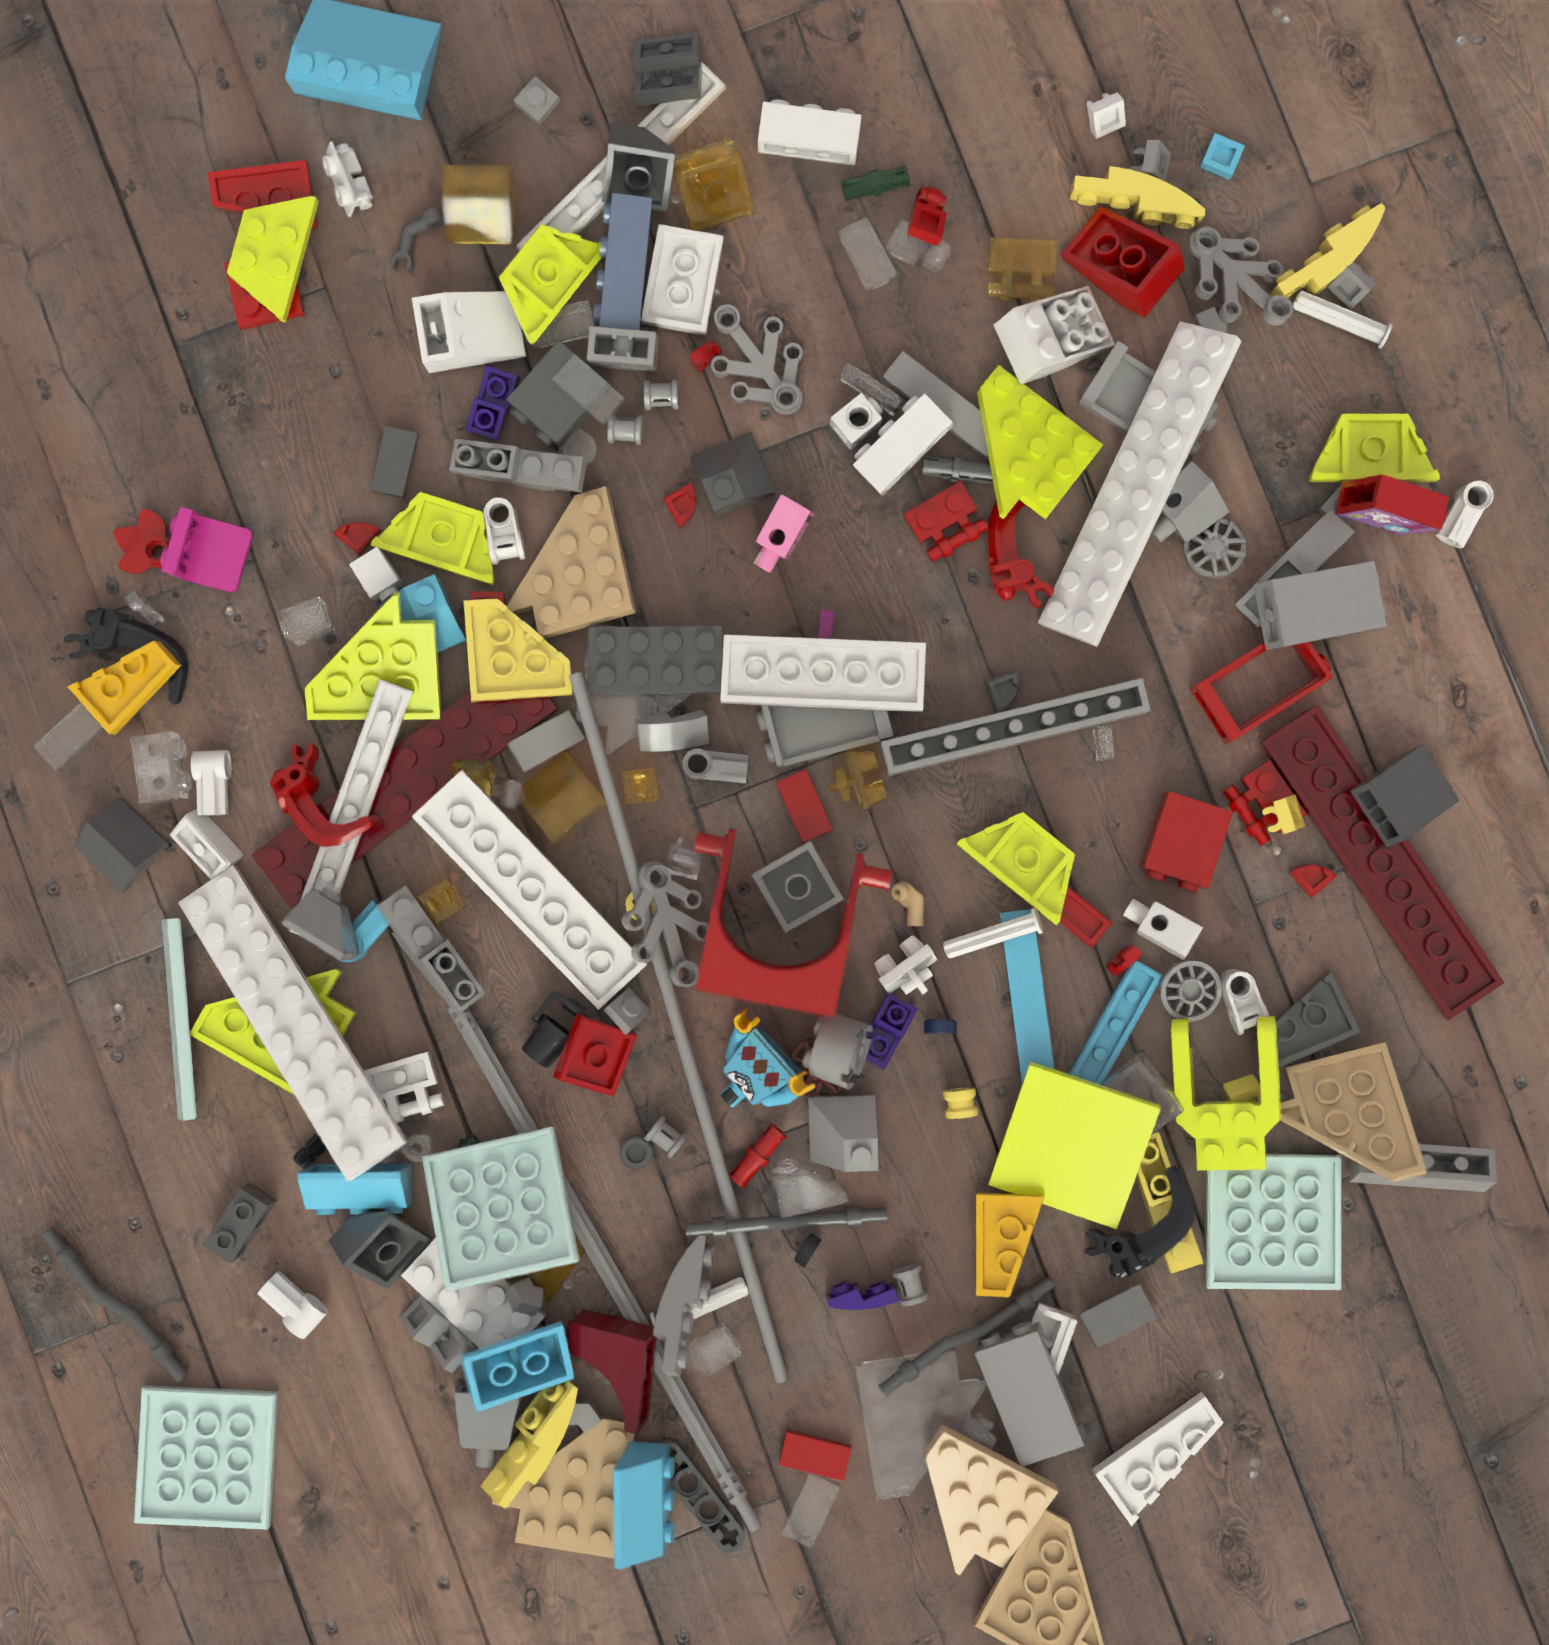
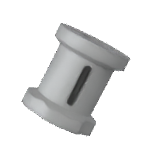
[644,379,679,410]
[607,413,644,445]
[644,1115,688,1159]
[891,1264,929,1306]

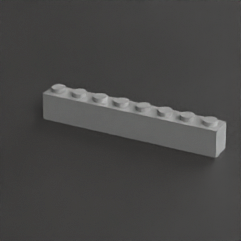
[879,678,1151,776]

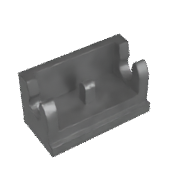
[1080,1284,1158,1349]

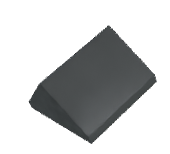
[75,799,170,892]

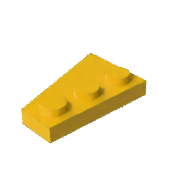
[68,641,181,735]
[976,1193,1045,1297]

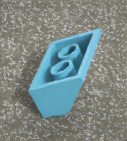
[298,1163,413,1215]
[461,1321,574,1413]
[613,1441,675,1569]

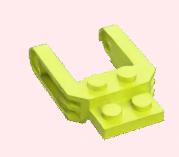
[1171,1016,1282,1170]

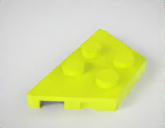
[227,196,319,322]
[499,224,602,344]
[1309,414,1440,482]
[371,492,495,586]
[957,812,1075,926]

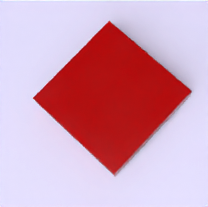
[553,1014,638,1097]

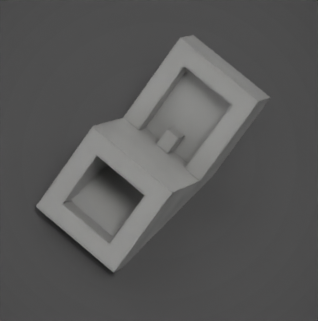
[400,1295,475,1373]

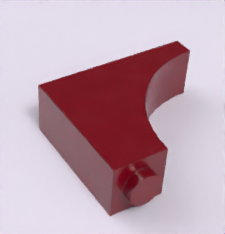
[565,1309,657,1435]

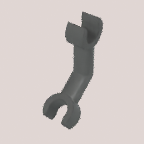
[390,206,446,274]

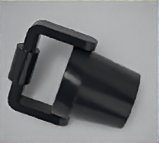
[522,991,593,1068]

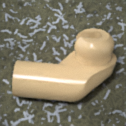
[891,881,924,926]

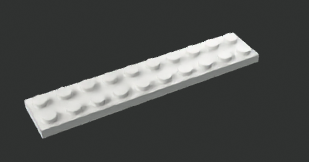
[1038,321,1242,647]
[178,865,408,1181]

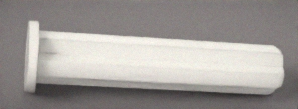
[1293,291,1393,349]
[943,908,1043,958]
[650,1277,749,1326]

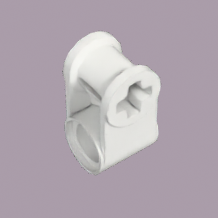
[484,498,526,565]
[1220,968,1269,1036]

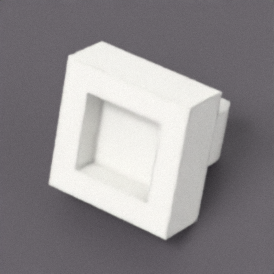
[1087,92,1126,139]

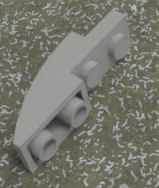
[449,439,587,493]
[1235,510,1355,628]
[375,885,486,1014]
[653,1235,715,1377]

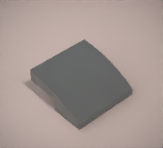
[633,32,702,106]

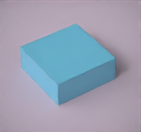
[1200,133,1245,180]

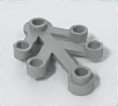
[1188,227,1293,326]
[711,304,803,416]
[622,861,709,987]

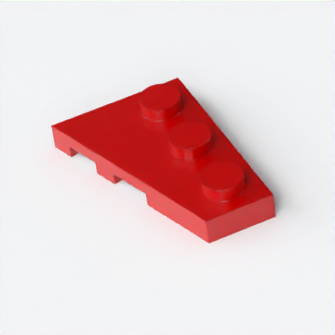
[207,160,318,229]

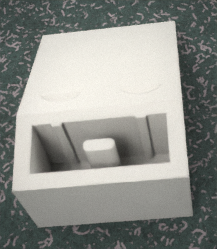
[994,286,1115,385]
[412,291,526,373]

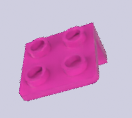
[160,507,253,593]

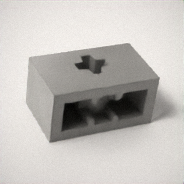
[587,326,660,372]

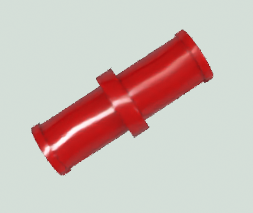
[729,1123,787,1188]

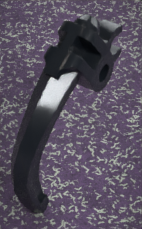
[64,607,188,704]
[1085,1166,1194,1279]

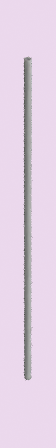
[569,672,789,1383]

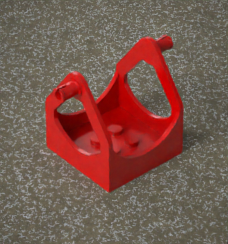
[694,828,892,1017]

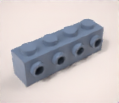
[593,193,652,330]

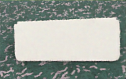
[169,809,243,879]

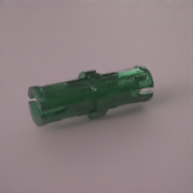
[841,165,910,201]

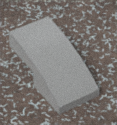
[635,709,709,752]
[507,710,585,773]

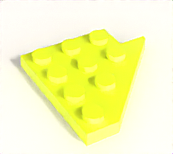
[977,365,1103,520]
[305,592,442,720]
[190,969,357,1094]

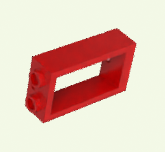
[1190,641,1333,744]

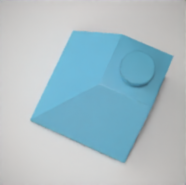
[380,574,467,653]

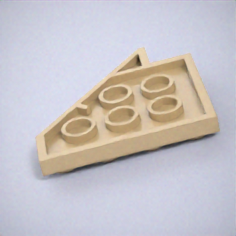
[507,486,636,639]
[1280,1042,1427,1182]
[492,1416,634,1558]
[924,1424,1058,1575]
[974,1508,1104,1645]

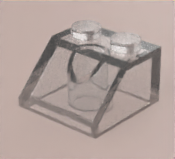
[772,1158,849,1218]

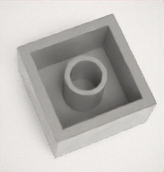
[752,841,844,933]

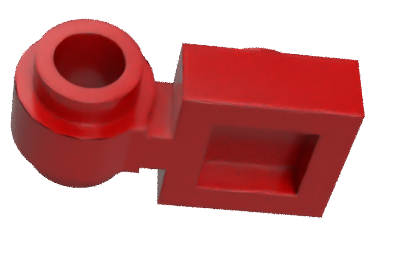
[907,185,947,246]

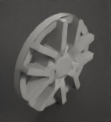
[1183,518,1246,578]
[1159,959,1222,1022]

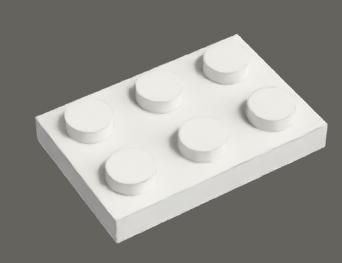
[641,224,724,336]

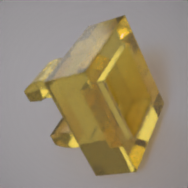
[451,758,495,797]
[622,768,659,805]
[418,878,466,924]

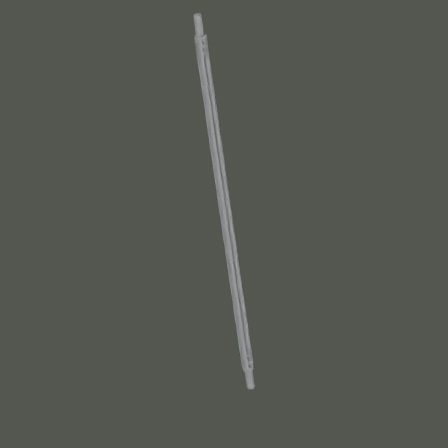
[439,974,762,1532]

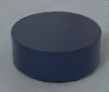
[924,1019,957,1035]

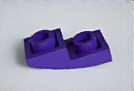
[466,366,520,440]
[866,993,918,1070]
[826,1281,899,1310]

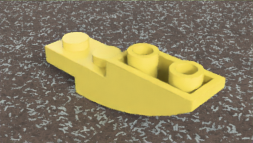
[1069,166,1205,229]
[1270,203,1385,298]
[1136,1132,1204,1274]
[481,1381,578,1509]

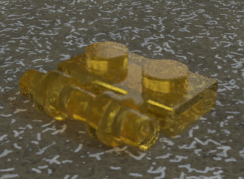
[987,238,1057,302]

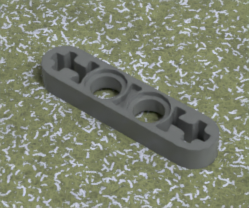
[657,1438,745,1553]

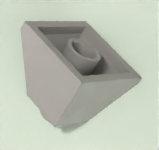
[282,887,358,960]
[808,1093,879,1172]

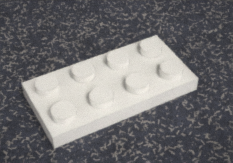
[401,1238,546,1349]

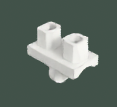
[874,936,937,995]

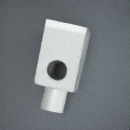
[1123,898,1203,960]

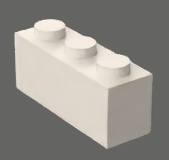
[758,100,862,165]
[853,393,953,496]

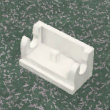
[1031,1302,1077,1375]

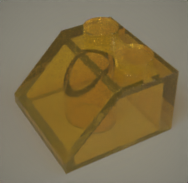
[673,137,755,231]
[442,165,514,244]
[515,751,606,844]

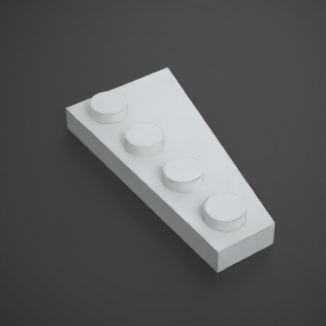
[1092,1392,1223,1526]

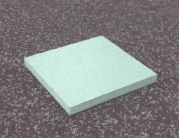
[422,1126,580,1292]
[1205,1153,1341,1290]
[134,1385,278,1530]

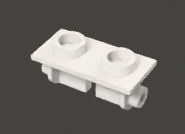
[322,142,373,217]

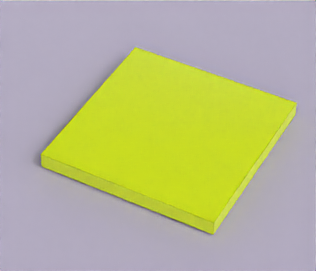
[988,1061,1161,1229]

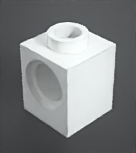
[830,393,883,450]
[349,547,404,603]

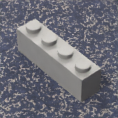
[1349,1144,1497,1192]

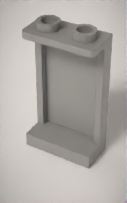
[1078,341,1219,461]
[1254,561,1387,650]
[756,705,894,769]
[975,1321,1087,1466]

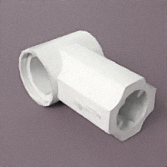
[1435,481,1494,549]
[191,750,232,816]
[257,1271,328,1339]

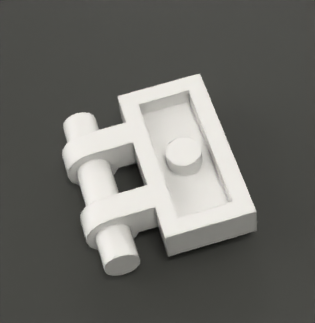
[364,1051,445,1123]

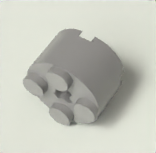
[803,1012,873,1089]

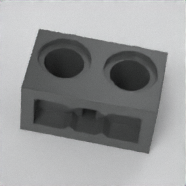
[203,1182,277,1263]

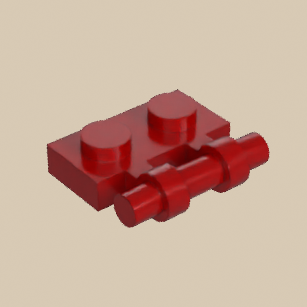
[903,481,989,562]
[1223,760,1308,846]

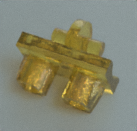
[828,750,887,812]

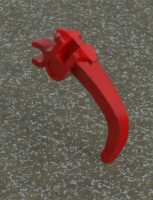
[987,500,1054,609]
[269,743,374,847]

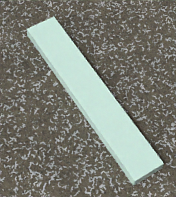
[162,918,197,1121]

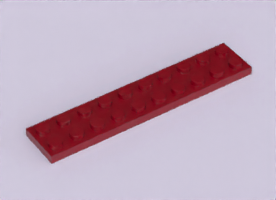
[252,691,558,908]
[1259,705,1504,1020]

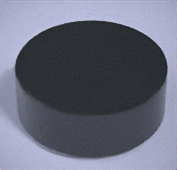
[794,1233,822,1268]

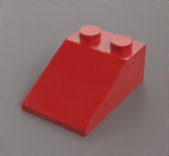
[1060,206,1185,318]

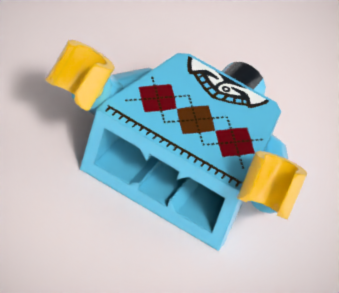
[720,1008,815,1108]

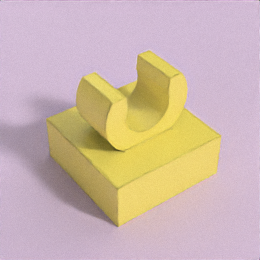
[1262,794,1305,834]

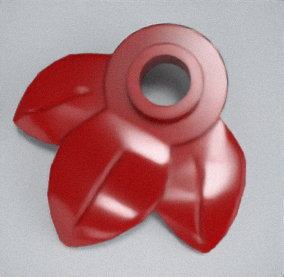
[113,509,170,574]

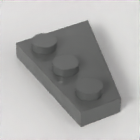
[1253,971,1361,1067]

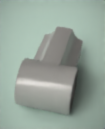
[682,748,748,784]

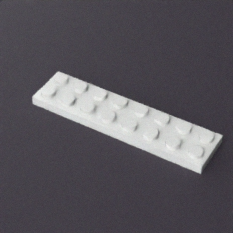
[412,769,647,1010]

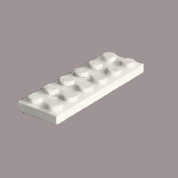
[721,635,926,712]

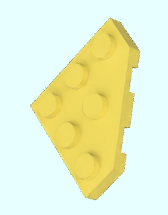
[464,599,572,702]

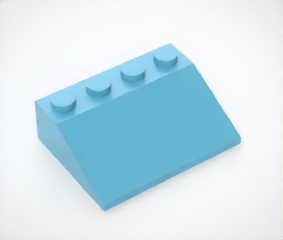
[285,0,442,120]

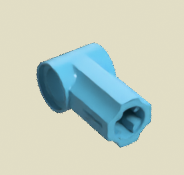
[338,900,390,963]

